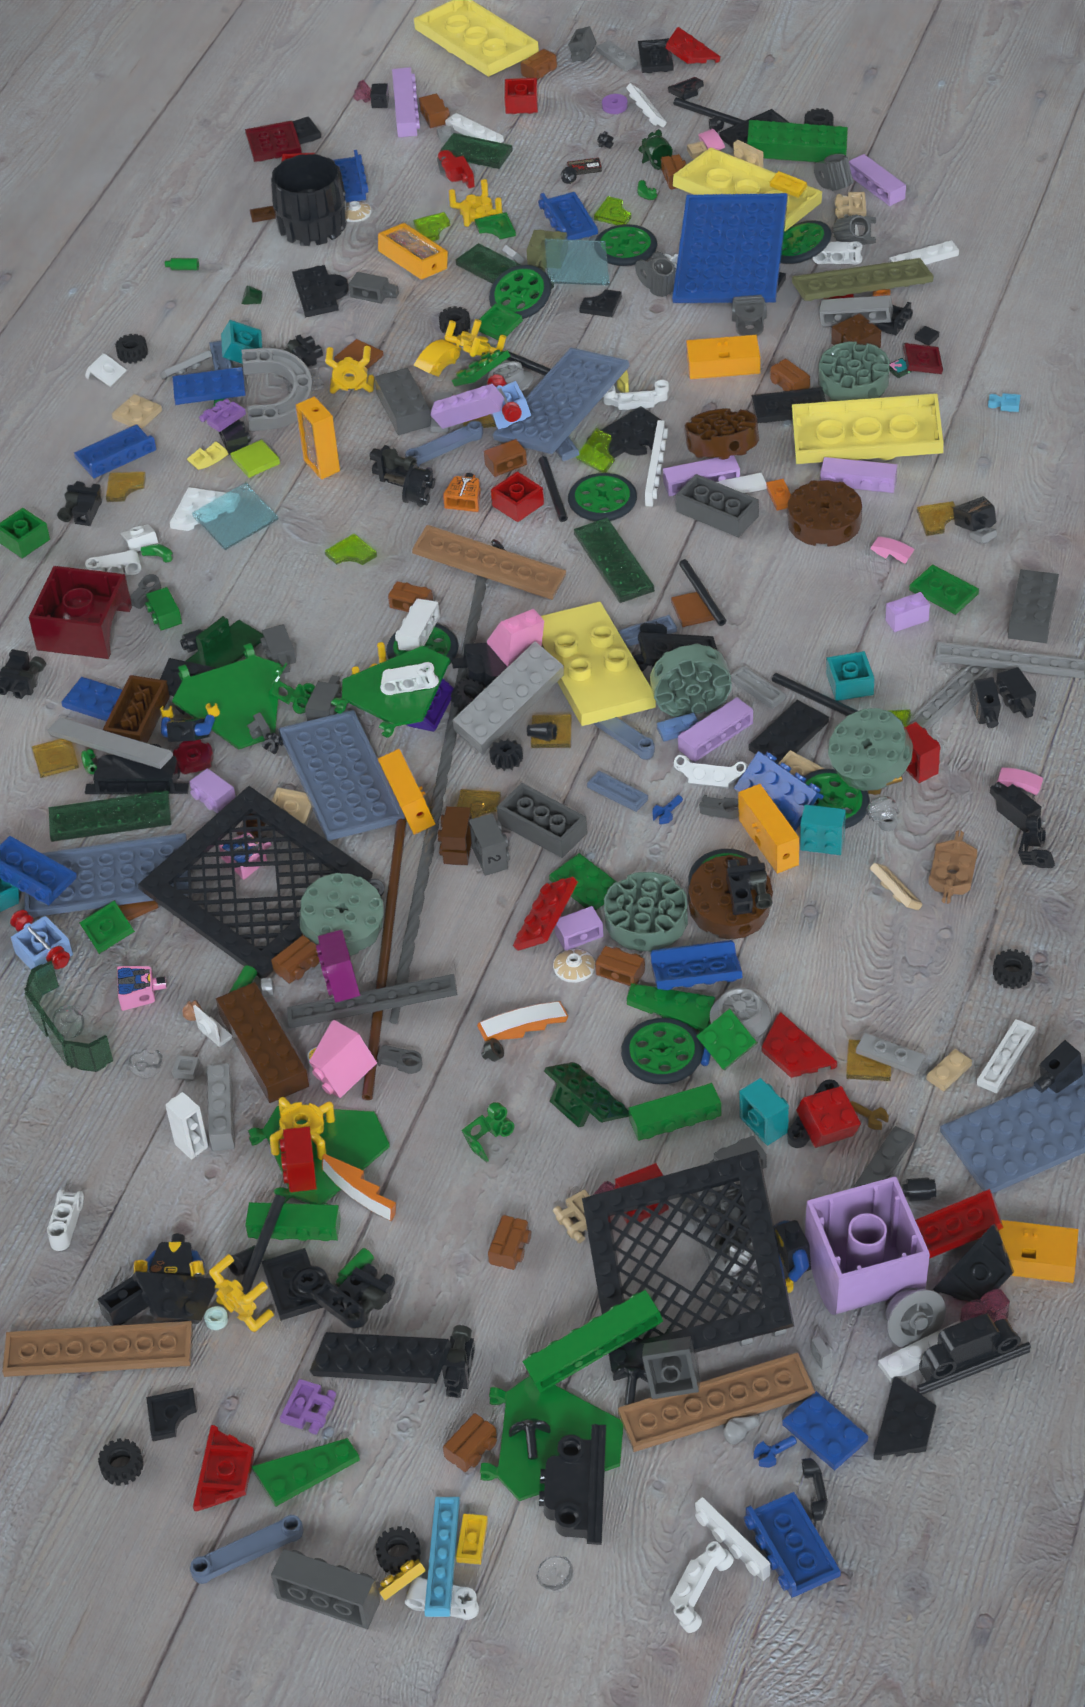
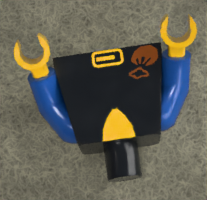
[160,703,220,742]
[774,1220,811,1293]
[133,1233,205,1277]

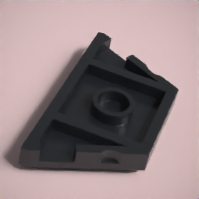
[933,1224,1014,1307]
[133,1271,216,1324]
[874,1377,936,1460]

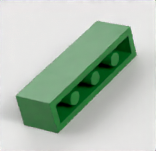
[628,1083,722,1141]
[245,1202,341,1241]

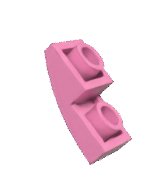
[698,129,725,151]
[870,537,915,564]
[997,768,1043,795]

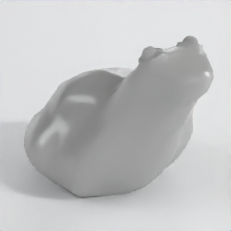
[724,1415,760,1445]

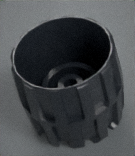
[271,154,347,246]

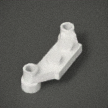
[603,380,669,410]
[674,755,748,788]
[670,1541,734,1633]

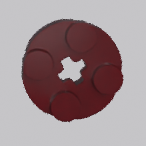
[173,739,213,774]

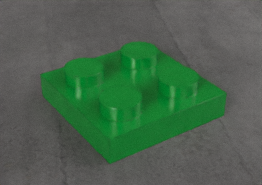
[479,303,523,340]
[79,900,135,954]
[696,1008,758,1071]

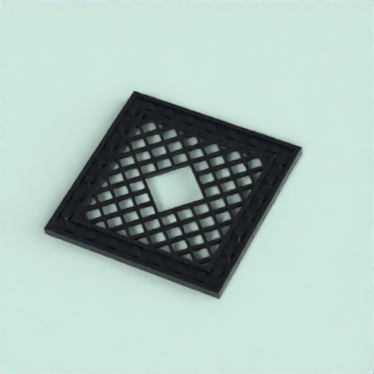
[138,786,373,979]
[582,1150,795,1373]

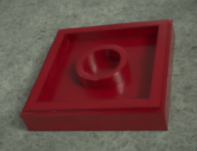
[903,343,943,374]

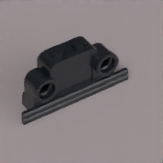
[452,643,542,687]
[85,744,189,794]
[917,1314,1031,1395]
[539,1424,606,1545]

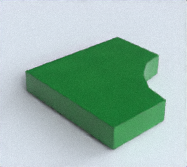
[474,212,516,239]

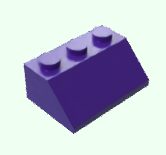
[406,678,454,732]

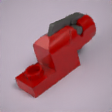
[437,150,475,189]

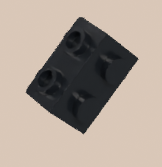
[877,302,913,336]

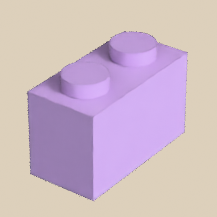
[886,592,930,632]
[189,768,236,813]
[554,906,603,950]

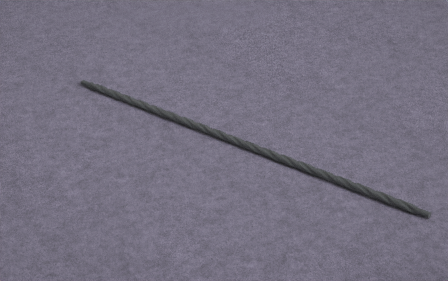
[390,575,488,1024]

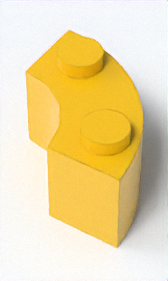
[414,339,462,377]

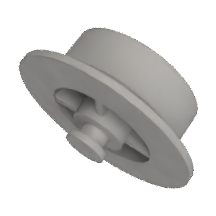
[488,361,533,391]
[710,988,770,1038]
[886,1288,946,1348]

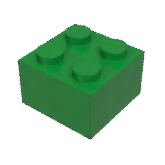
[0,508,50,559]

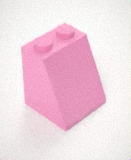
[487,609,544,667]
[309,1020,377,1098]

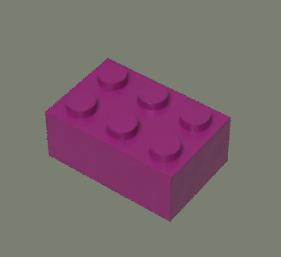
[316,930,360,1003]

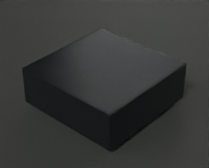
[915,326,940,346]

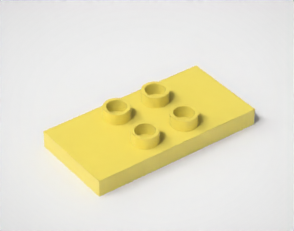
[414,0,539,77]
[673,147,822,231]
[792,394,943,464]
[541,602,656,726]

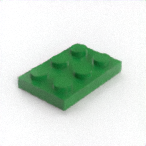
[451,350,510,386]
[909,564,979,615]
[549,853,617,911]

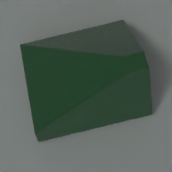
[241,286,262,305]

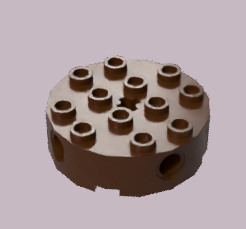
[684,408,759,460]
[787,480,862,547]
[688,855,773,940]

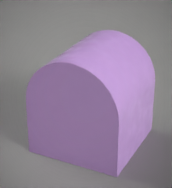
[805,1176,930,1315]

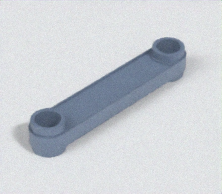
[405,421,483,467]
[593,717,655,760]
[190,1515,304,1584]

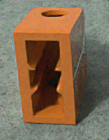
[443,473,481,512]

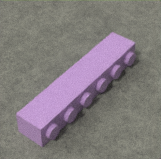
[392,67,420,137]

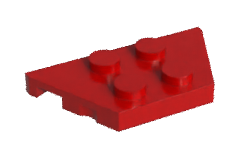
[666,27,721,64]
[762,1012,837,1078]
[193,1425,255,1511]

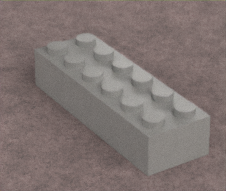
[453,641,564,754]

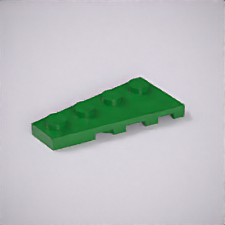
[627,983,715,1033]
[252,1438,360,1507]

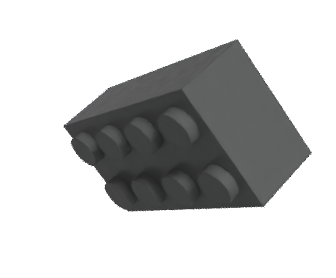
[374,368,431,435]
[676,474,759,538]
[1008,569,1059,643]
[497,783,587,858]
[271,1549,380,1629]

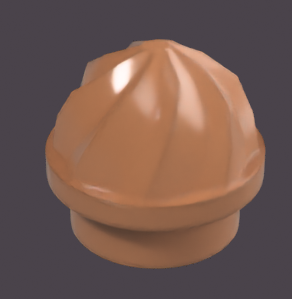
[182,1000,204,1021]

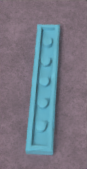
[424,1497,460,1617]

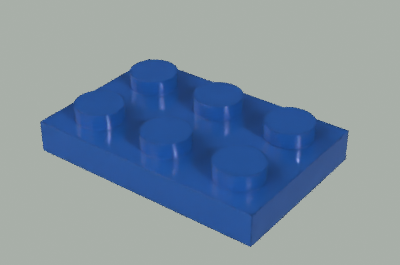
[61,677,122,721]
[782,1391,868,1471]

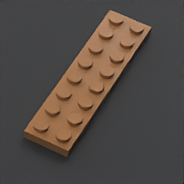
[412,525,566,600]
[2,1321,193,1377]
[618,1352,815,1452]

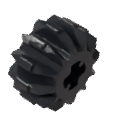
[489,738,523,771]

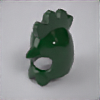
[638,129,673,170]

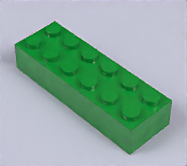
[747,120,848,162]

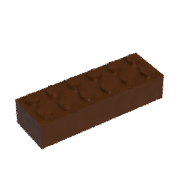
[216,982,309,1103]

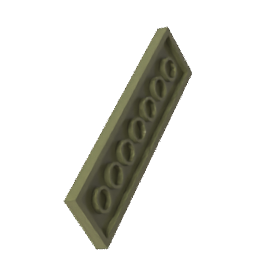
[792,258,934,301]

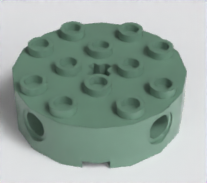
[818,342,890,401]
[650,643,732,717]
[828,708,913,791]
[604,872,688,952]
[300,873,384,956]

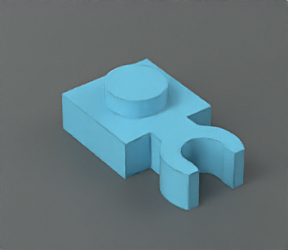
[988,393,1021,412]

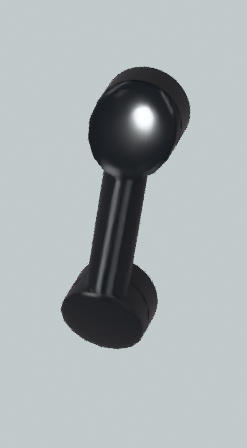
[801,1458,828,1522]

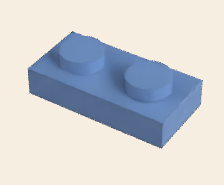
[657,713,698,742]

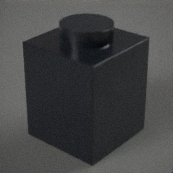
[370,83,389,108]

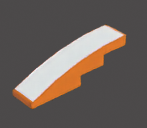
[477,1001,568,1041]
[322,1154,396,1221]

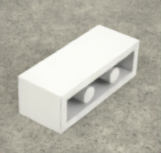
[395,599,440,651]
[165,1092,209,1160]

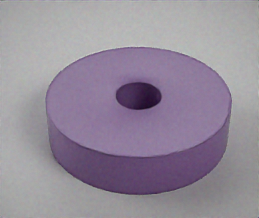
[602,94,628,114]

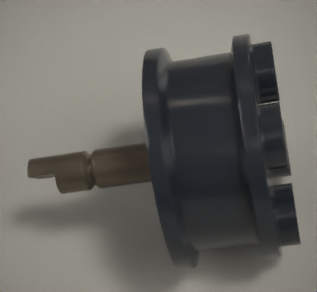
[384,463,436,507]

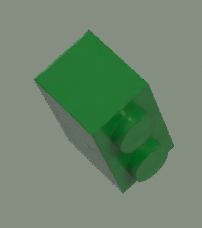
[145,587,182,631]

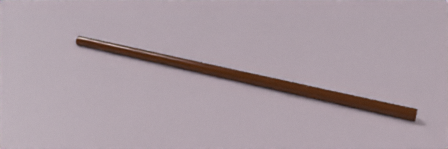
[362,819,406,1101]

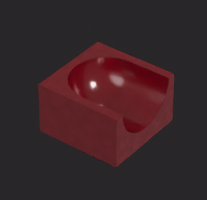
[29,566,132,659]

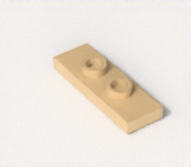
[869,863,923,911]

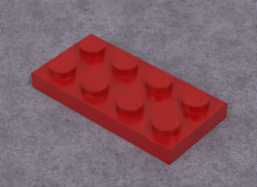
[513,877,578,951]
[915,1189,1004,1259]

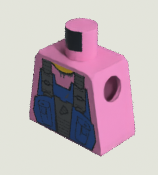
[219,833,271,880]
[117,966,167,1011]

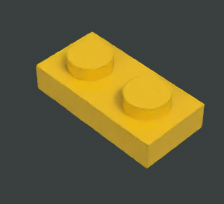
[770,171,807,198]
[456,1514,488,1565]
[378,1559,426,1600]

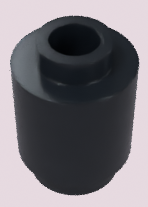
[180,629,205,653]
[902,1177,936,1202]

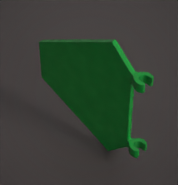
[172,643,281,750]
[331,645,450,738]
[248,1106,390,1205]
[480,1375,624,1501]

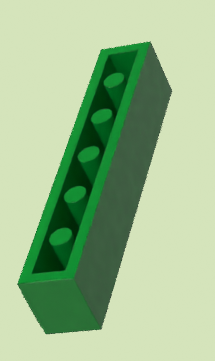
[522,1290,663,1393]

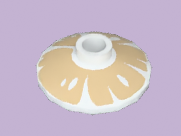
[346,201,371,222]
[553,949,595,983]

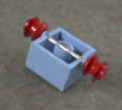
[487,374,531,430]
[10,910,73,977]

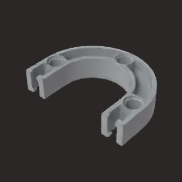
[242,348,312,431]

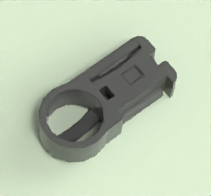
[130,574,161,609]
[699,795,739,819]
[377,1045,423,1074]

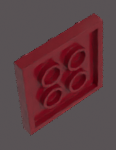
[245,121,302,162]

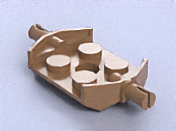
[929,830,977,904]

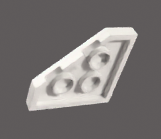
[170,487,240,531]

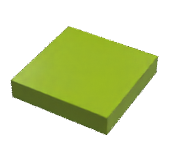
[230,439,280,478]

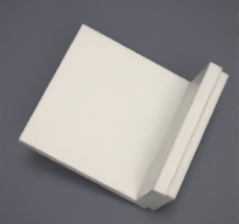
[85,353,127,387]
[120,524,159,552]
[193,1005,232,1047]

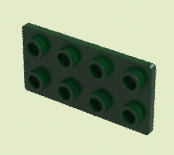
[186,616,263,668]
[544,1062,629,1127]

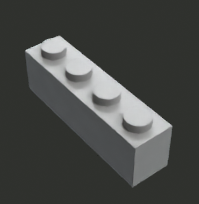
[819,295,893,326]
[207,1063,235,1151]

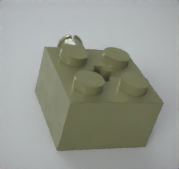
[527,230,568,272]

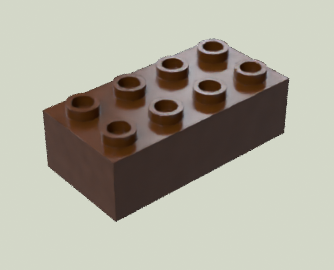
[103,675,170,743]

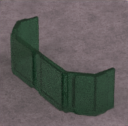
[24,961,113,1072]

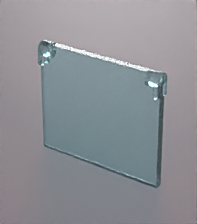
[545,239,610,285]
[192,482,278,550]

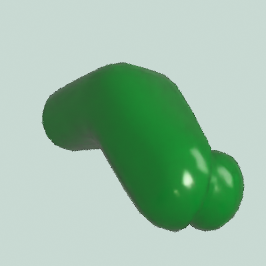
[637,180,657,200]
[141,544,173,563]
[81,749,97,775]

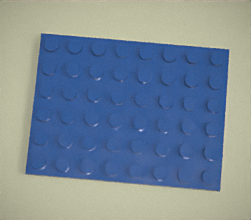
[672,193,788,303]

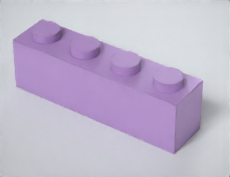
[849,154,906,206]
[431,384,504,429]
[663,455,740,496]
[821,457,897,493]
[678,697,753,762]

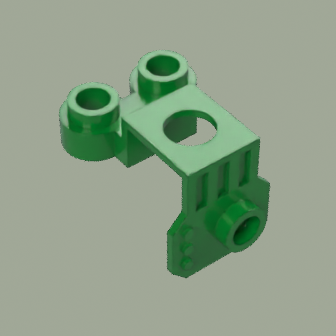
[269,663,315,714]
[461,1102,515,1163]

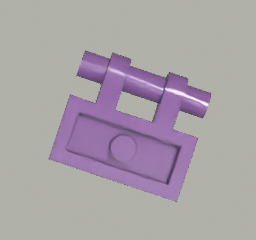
[199,399,246,432]
[280,1379,337,1435]

